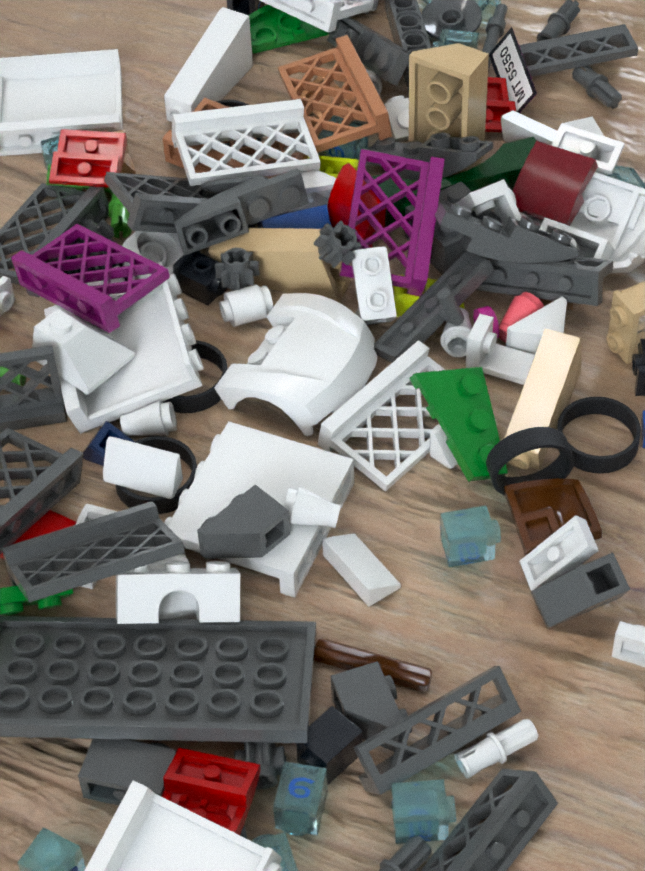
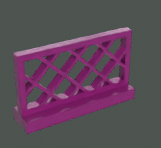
[340,149,445,297]
[11,224,170,334]

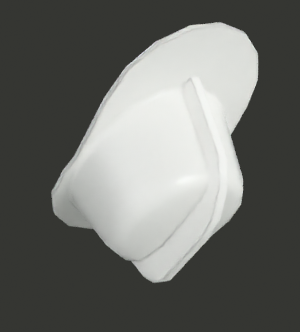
[122,231,184,279]

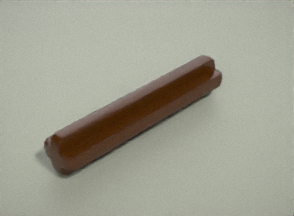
[314,638,432,692]

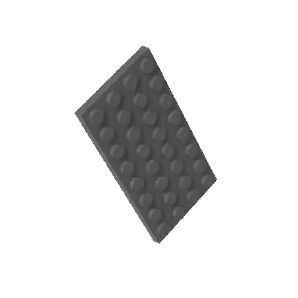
[0,616,316,744]

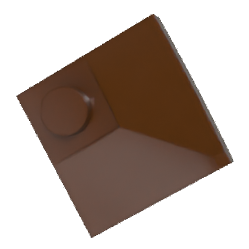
[504,478,602,556]

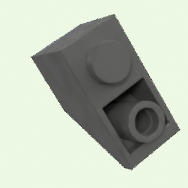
[197,484,290,559]
[531,553,631,629]
[331,661,412,752]

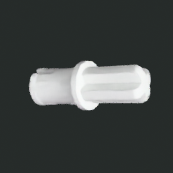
[454,719,538,779]

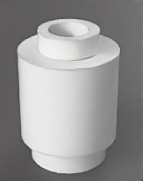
[219,284,274,327]

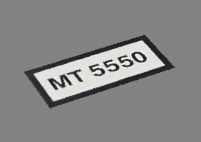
[489,27,537,113]

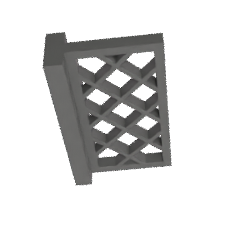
[104,172,257,233]
[0,183,109,297]
[0,345,67,433]
[0,427,84,554]
[1,501,185,603]

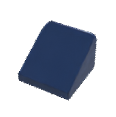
[82,421,135,466]

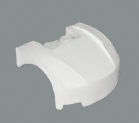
[520,172,645,274]
[214,293,378,436]

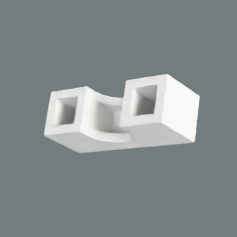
[116,561,240,624]

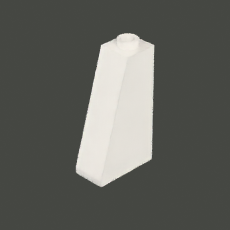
[164,7,253,122]

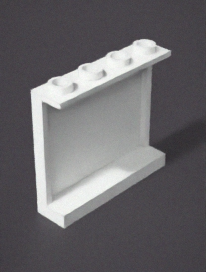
[0,49,123,156]
[44,263,204,434]
[164,421,354,598]
[85,780,282,871]

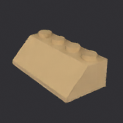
[408,43,489,175]

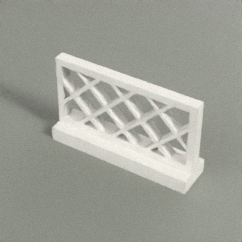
[260,0,374,32]
[172,99,321,186]
[318,340,445,492]

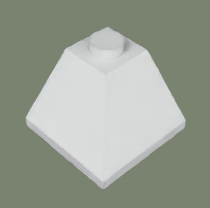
[32,309,135,395]

